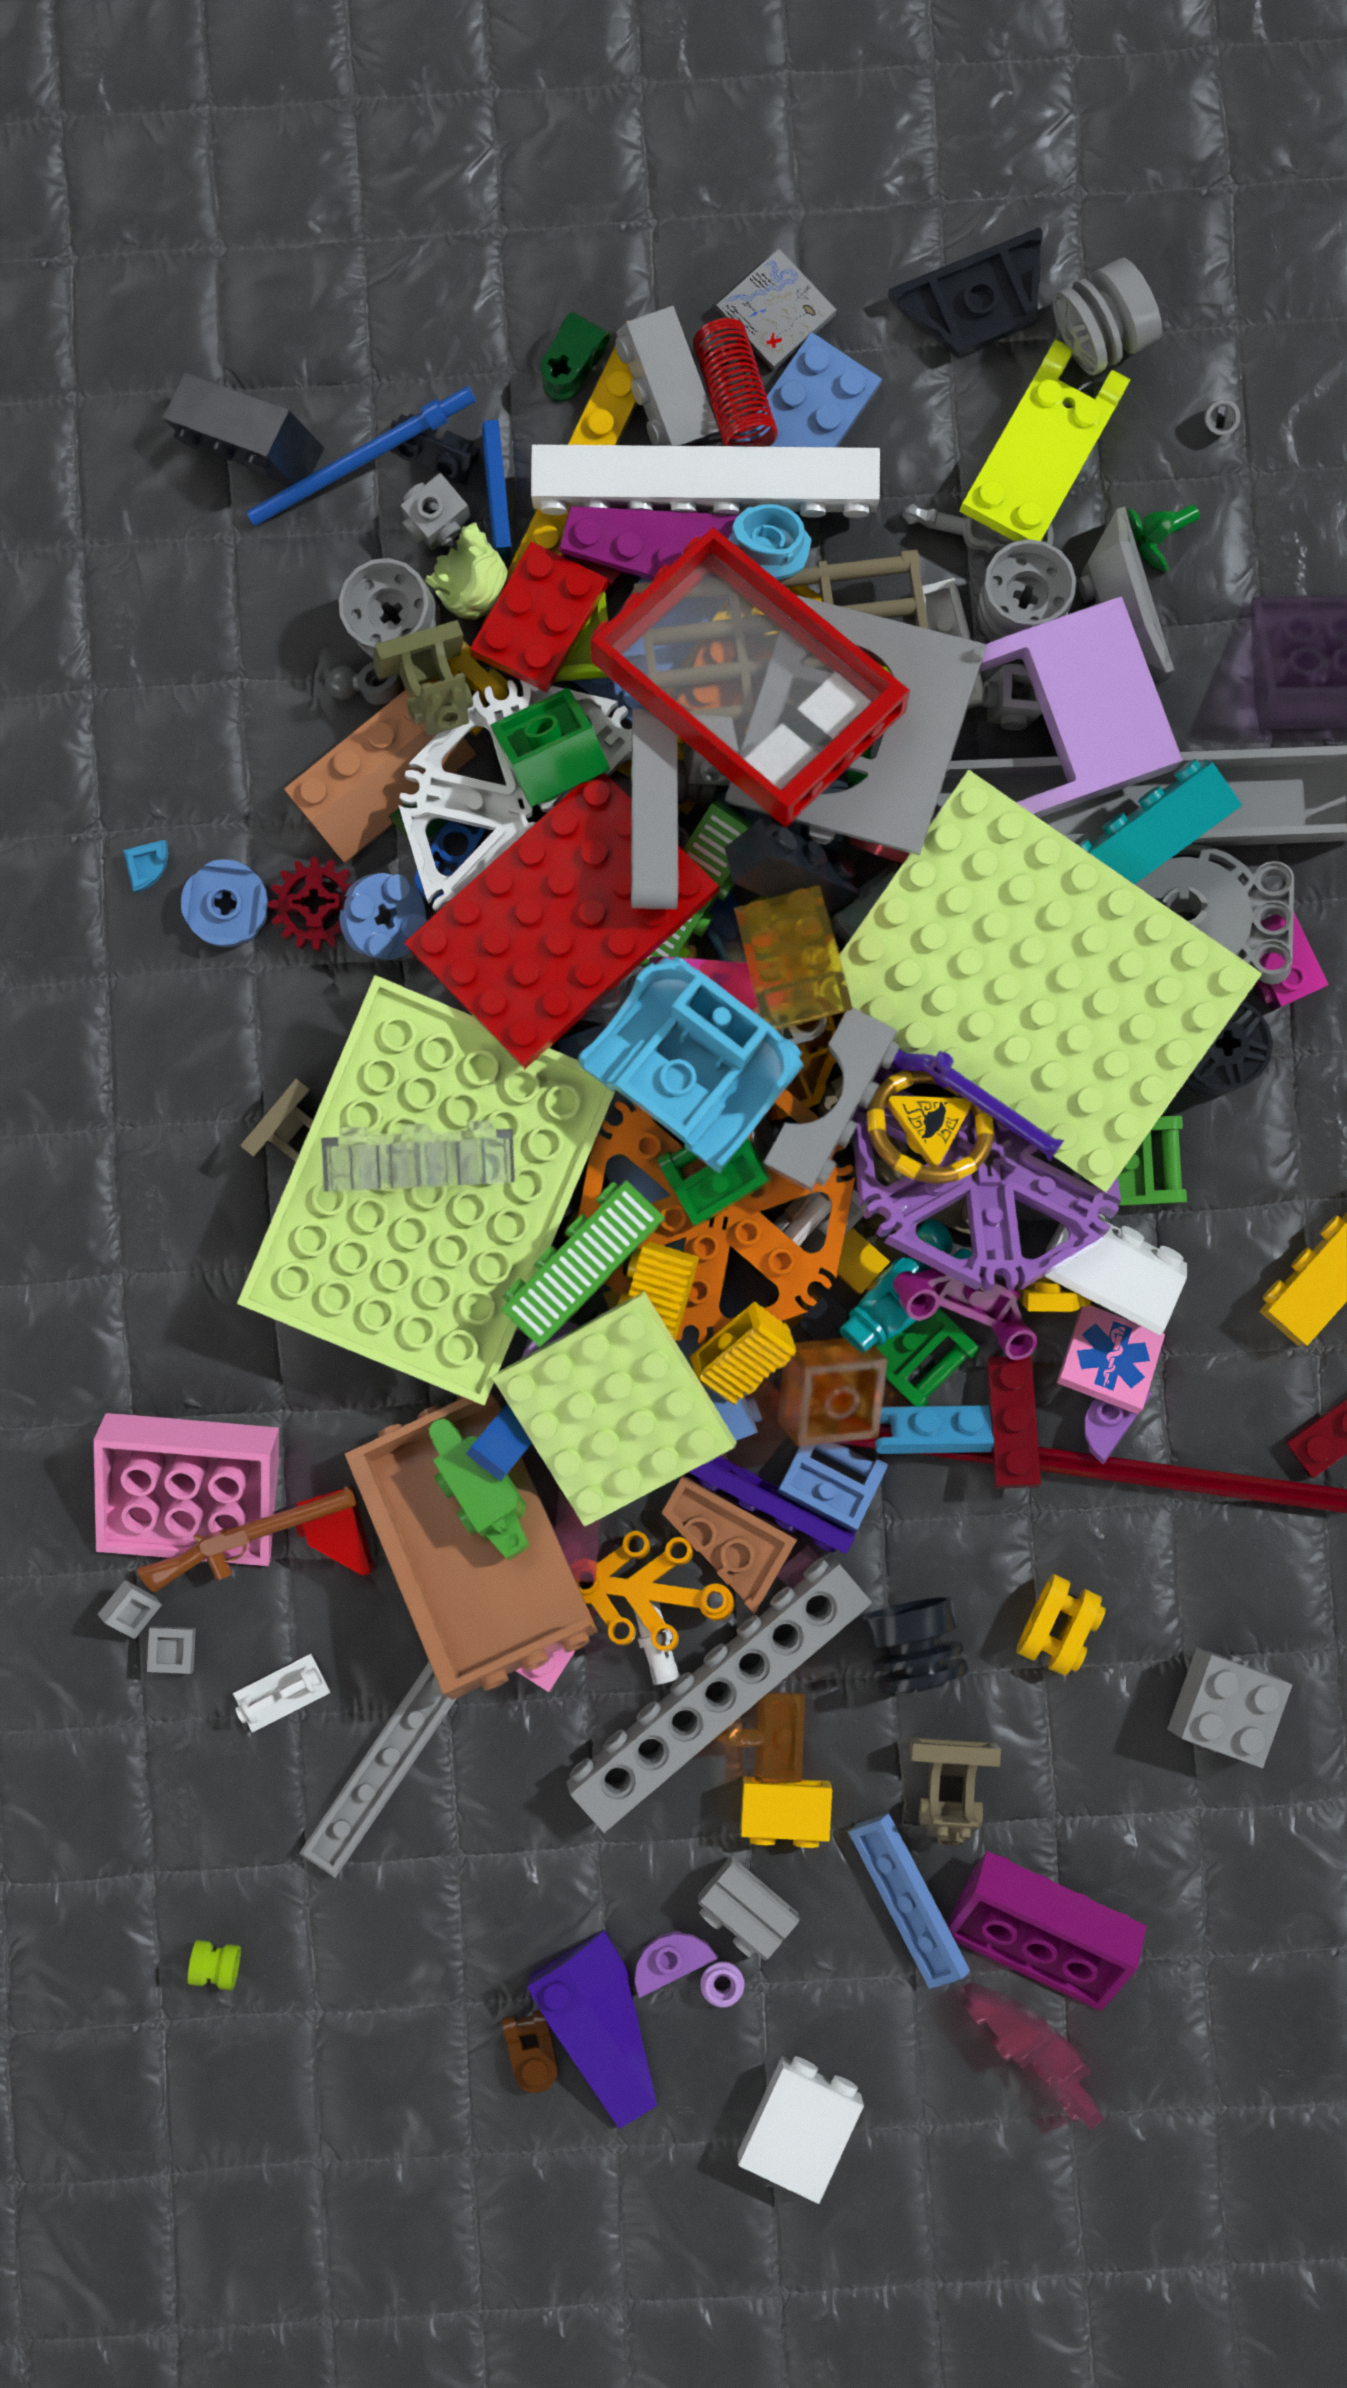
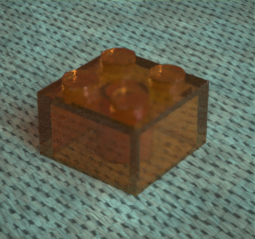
[778,1338,887,1447]

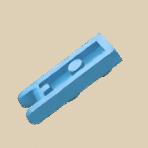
[872,1405,994,1454]

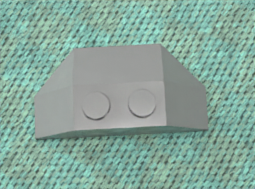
[1078,507,1175,683]

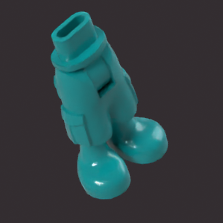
[840,1219,972,1353]

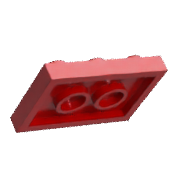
[470,541,608,693]

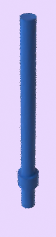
[247,386,477,526]

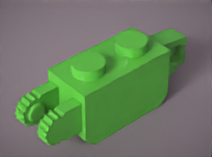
[428,1418,530,1561]

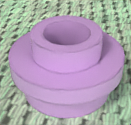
[700,1961,744,2007]

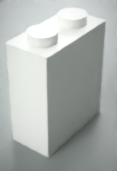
[737,2056,864,2204]

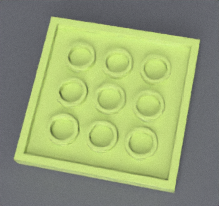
[492,1291,737,1527]

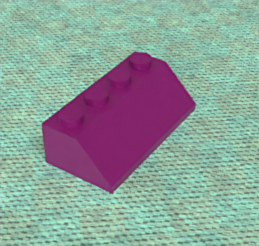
[947,1851,1147,2011]

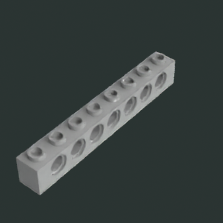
[567,1555,872,1833]

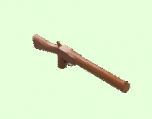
[137,1486,356,1593]

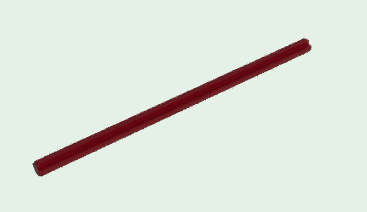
[836,1420,1347,1513]

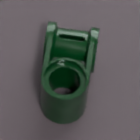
[540,312,610,402]

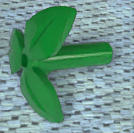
[1127,505,1200,573]

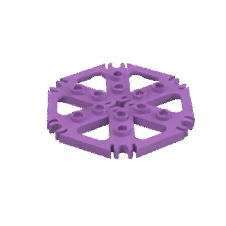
[852,1066,1121,1291]

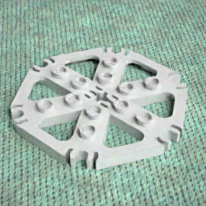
[399,679,679,913]

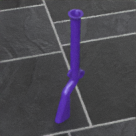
[891,1050,1064,1161]

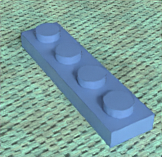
[848,1813,970,1989]

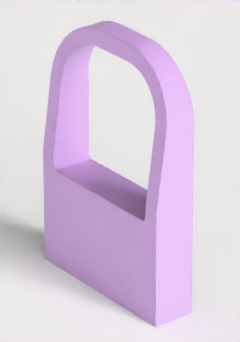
[930,596,1183,824]

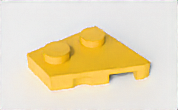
[1018,1276,1092,1312]

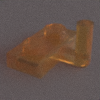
[713,1692,805,1783]

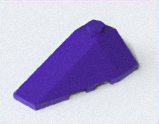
[527,1930,657,2129]

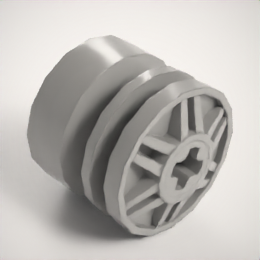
[1052,257,1162,375]
[977,539,1076,642]
[339,558,442,658]

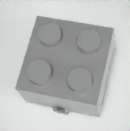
[1167,1647,1293,1768]

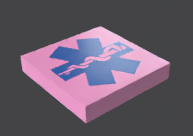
[1057,1305,1165,1415]

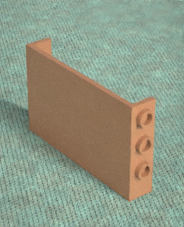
[345,1391,598,1700]

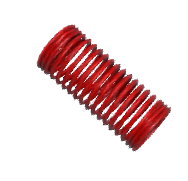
[693,318,778,447]

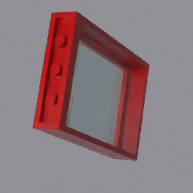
[591,527,910,828]

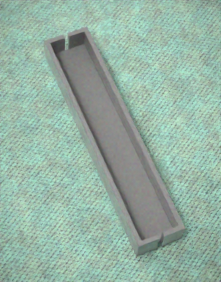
[937,746,1347,846]

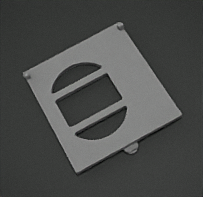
[725,595,986,856]

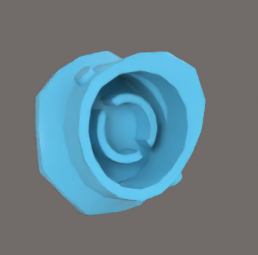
[728,504,811,581]

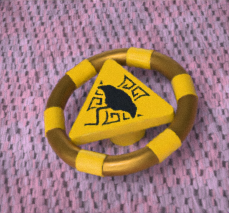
[867,1070,994,1184]

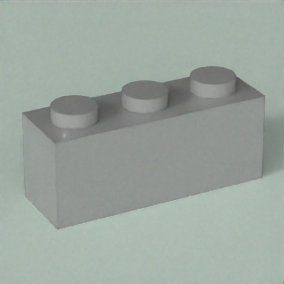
[616,306,719,446]

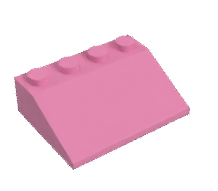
[94,1413,279,1566]

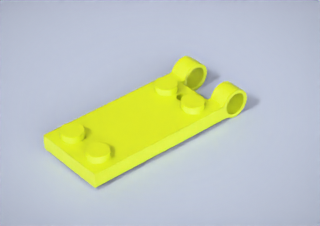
[959,339,1131,542]

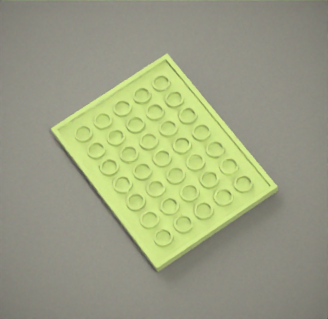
[815,770,1262,1192]
[237,975,616,1405]

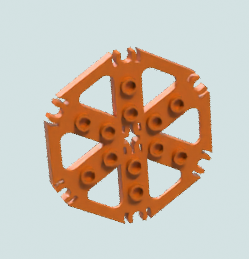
[578,1089,855,1345]

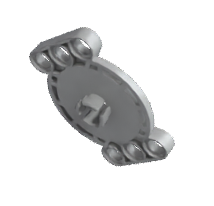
[1135,844,1294,984]

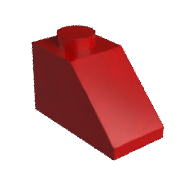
[295,1486,375,1576]

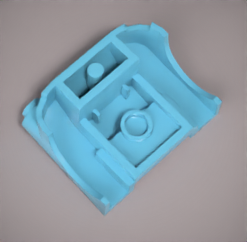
[578,956,803,1174]

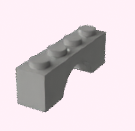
[764,1005,900,1192]

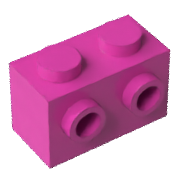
[1241,913,1329,1011]

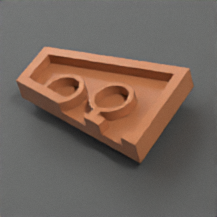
[662,1474,798,1614]

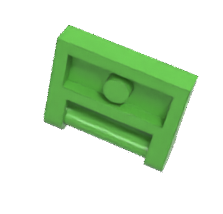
[1118,1116,1187,1206]

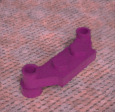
[893,1268,1037,1360]

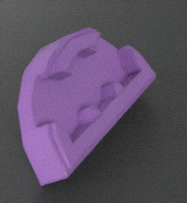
[1084,1391,1152,1465]
[635,1931,718,1998]

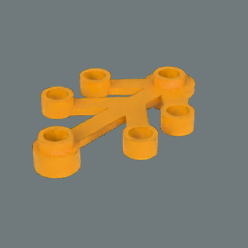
[571,1531,734,1652]

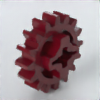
[268,857,353,953]

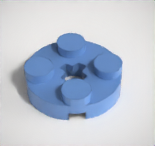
[181,859,270,948]
[339,873,427,960]

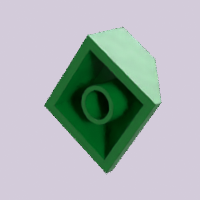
[490,687,610,807]

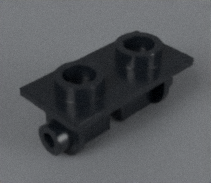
[390,413,480,485]

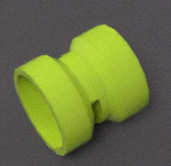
[188,1940,241,1991]

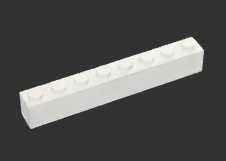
[531,445,880,518]

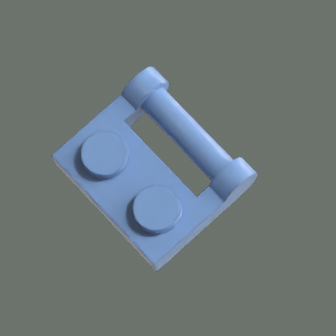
[776,1424,888,1533]

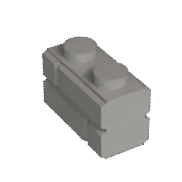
[698,1856,800,1961]

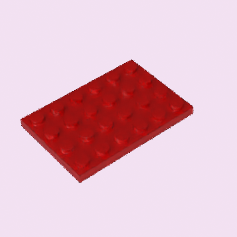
[404,772,720,1070]

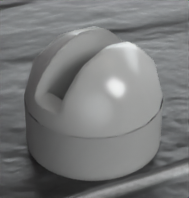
[1204,399,1241,435]

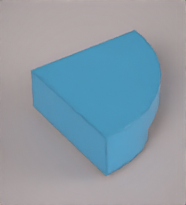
[123,839,168,894]

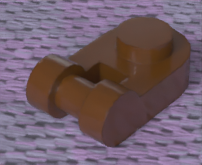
[502,2010,558,2093]

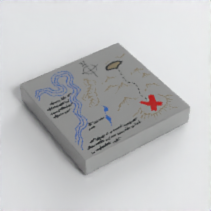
[716,249,836,372]

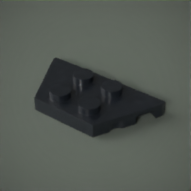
[888,227,1043,357]

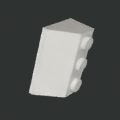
[1045,1214,1187,1336]

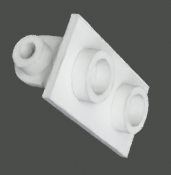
[233,1654,331,1732]

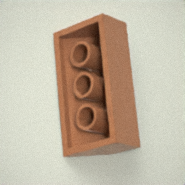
[284,684,477,864]

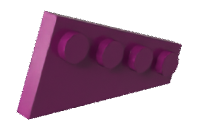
[558,506,739,602]

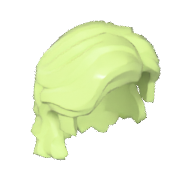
[425,522,508,620]

